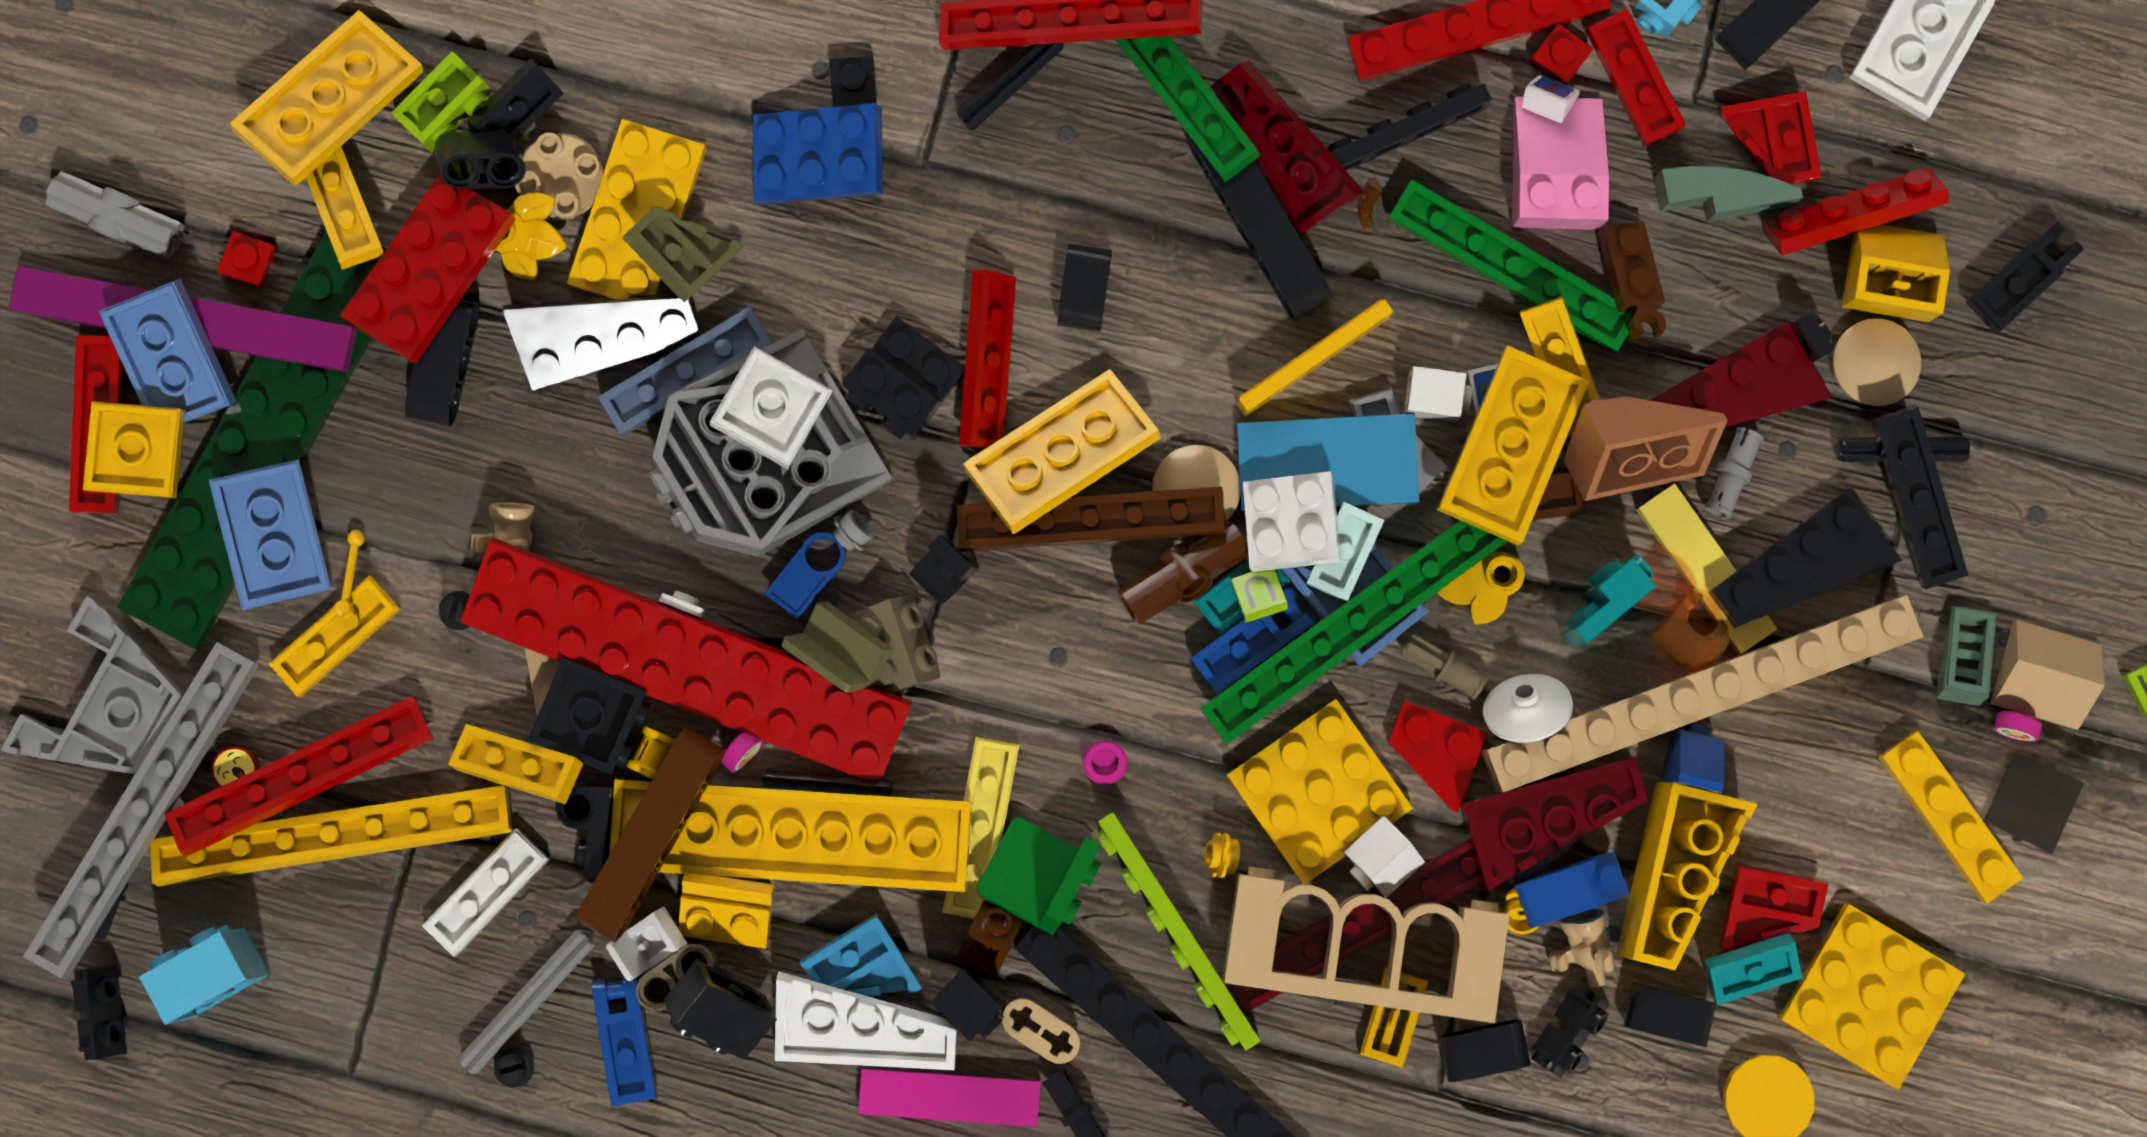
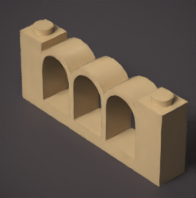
[1222,866,1510,1023]

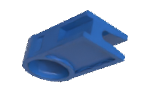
[765,532,846,621]

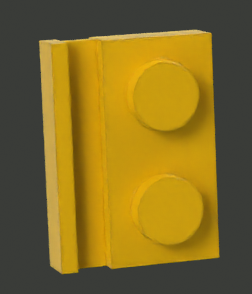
[678,871,774,949]

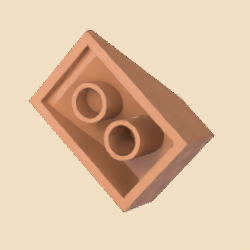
[1564,396,1728,501]

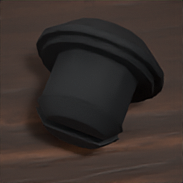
[439,591,470,630]
[494,1047,534,1088]

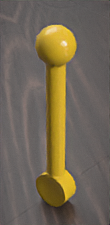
[334,529,365,619]

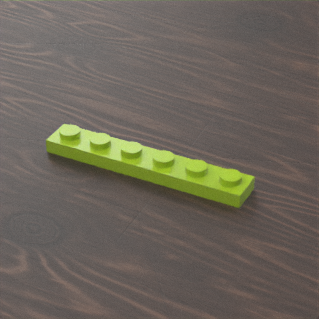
[1095,812,1260,1051]

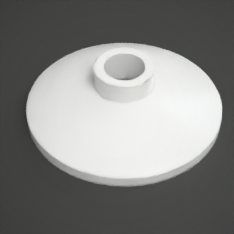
[1483,674,1573,743]

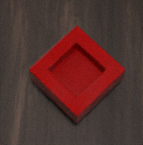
[1530,23,1593,85]
[217,231,277,290]

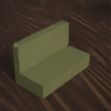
[781,601,893,693]

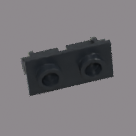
[70,965,127,1060]
[1530,983,1610,1079]

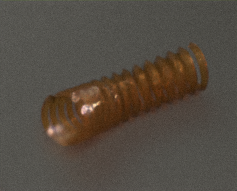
[1359,187,1383,230]

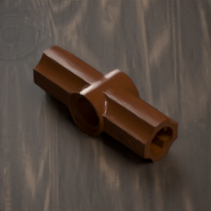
[1117,521,1249,625]

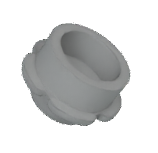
[833,510,874,551]

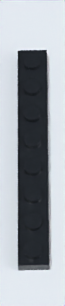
[1014,926,1296,1137]

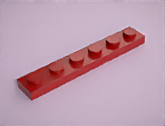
[939,0,1202,50]
[1346,0,1612,82]
[164,696,434,857]

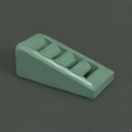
[1936,605,1997,706]

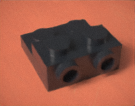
[842,316,965,440]
[527,657,651,775]

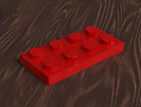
[340,173,516,364]

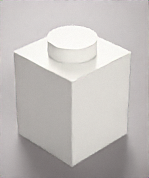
[1403,366,1472,423]
[1344,816,1425,898]

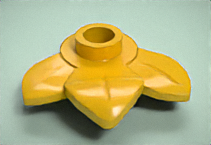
[495,193,567,280]
[1437,551,1525,625]

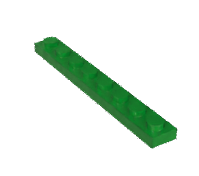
[1200,520,1507,745]

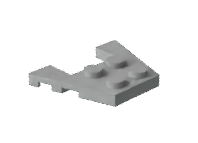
[0,596,184,774]

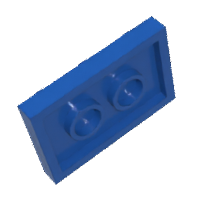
[753,103,883,204]

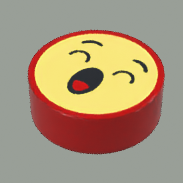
[212,747,260,787]

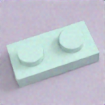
[1306,502,1384,602]

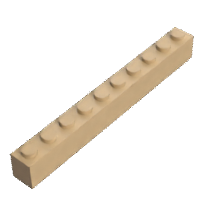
[1480,595,1923,793]

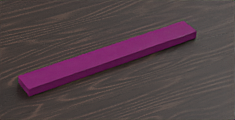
[8,266,357,373]

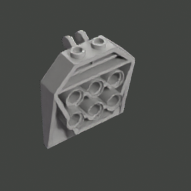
[649,329,893,557]

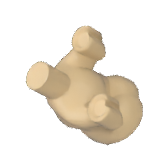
[471,503,535,553]
[1548,909,1614,987]

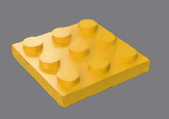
[1226,699,1413,884]
[1778,903,1965,1090]

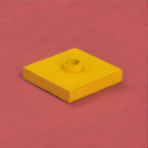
[83,401,185,498]

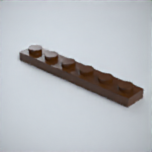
[957,486,1226,552]

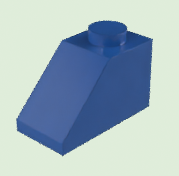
[1660,724,1724,793]
[1515,851,1629,928]

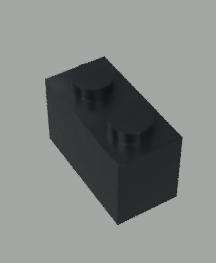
[664,959,777,1060]
[931,965,1004,1041]

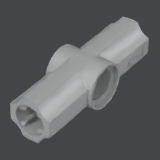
[45,171,185,259]

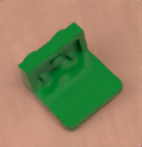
[976,818,1102,935]

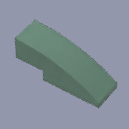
[1654,166,1803,222]

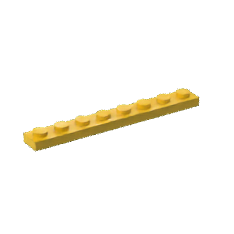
[150,785,512,887]

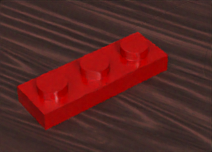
[1585,8,1686,148]

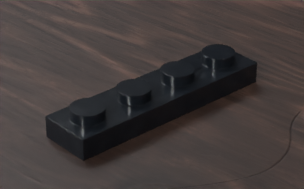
[1326,83,1492,171]
[1871,405,1968,589]

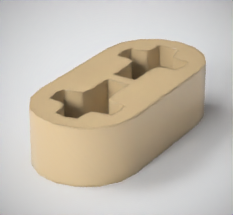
[1002,998,1080,1064]

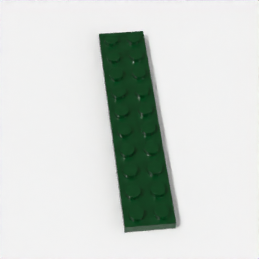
[117,231,387,650]

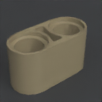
[636,943,719,1011]

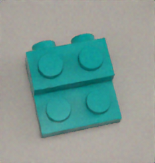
[1561,554,1656,648]

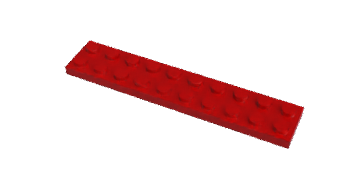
[460,537,913,780]

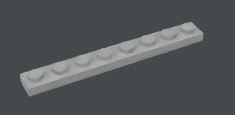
[23,642,259,980]

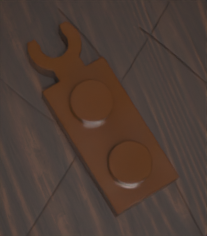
[1597,222,1666,340]

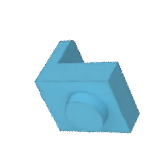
[1632,0,1704,38]

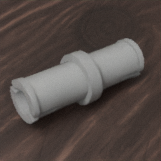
[1704,427,1764,519]

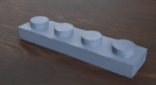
[598,306,773,437]

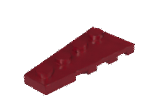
[1211,61,1365,236]
[1650,321,1832,428]
[1461,757,1648,891]

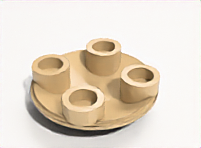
[515,132,603,221]
[1831,319,1921,407]
[1152,445,1240,522]

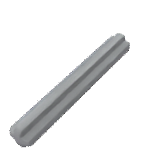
[458,930,595,1074]

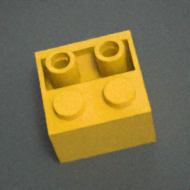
[1841,224,1950,322]

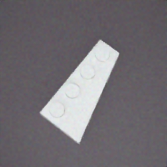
[775,971,957,1070]

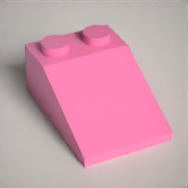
[1512,96,1609,230]

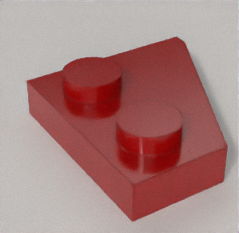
[1720,91,1822,185]
[1387,700,1488,813]
[1719,863,1829,951]

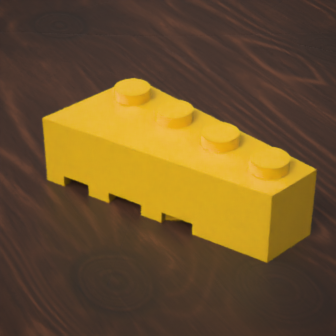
[1616,782,1758,970]

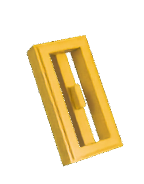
[1359,967,1429,1068]

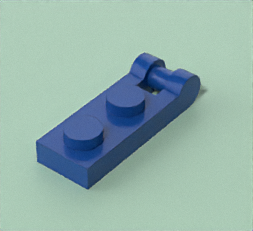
[1190,586,1316,695]
[592,976,658,1107]

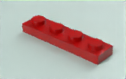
[1763,168,1949,256]
[959,269,1016,450]
[69,335,124,514]

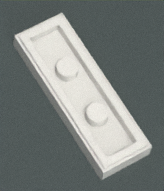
[422,828,550,957]

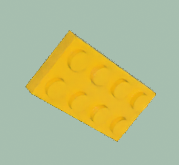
[229,10,424,187]
[566,119,707,300]
[1437,345,1590,546]
[963,369,1161,535]

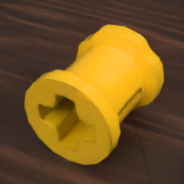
[626,725,675,779]

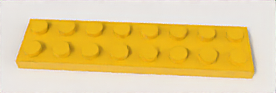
[609,779,972,892]

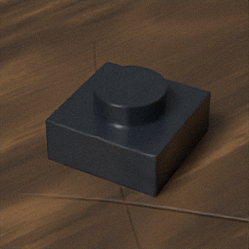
[1790,312,1834,363]

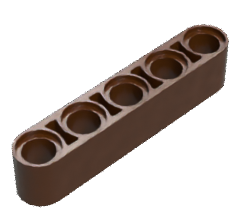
[575,727,726,943]

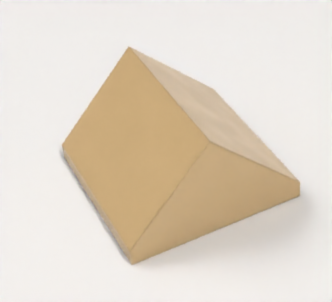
[1990,619,2105,730]

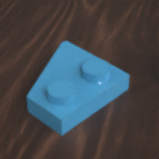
[800,913,922,997]

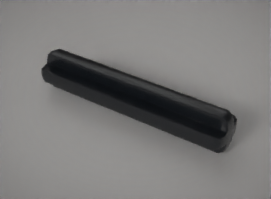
[957,43,1064,130]
[1836,437,1970,462]
[760,770,893,797]

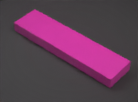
[858,1067,1041,1127]

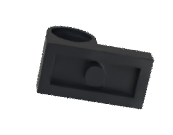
[909,535,979,606]
[555,786,614,878]

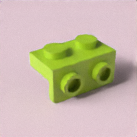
[391,51,493,153]

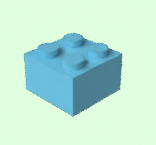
[139,925,270,1025]

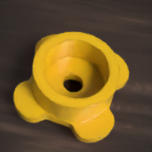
[1204,833,1240,878]
[1498,890,1539,934]

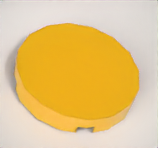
[1723,1054,1815,1137]

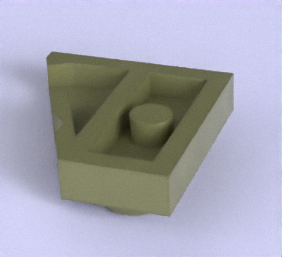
[622,206,744,303]

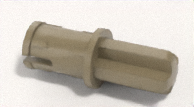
[1401,634,1489,700]

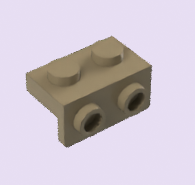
[848,595,940,694]

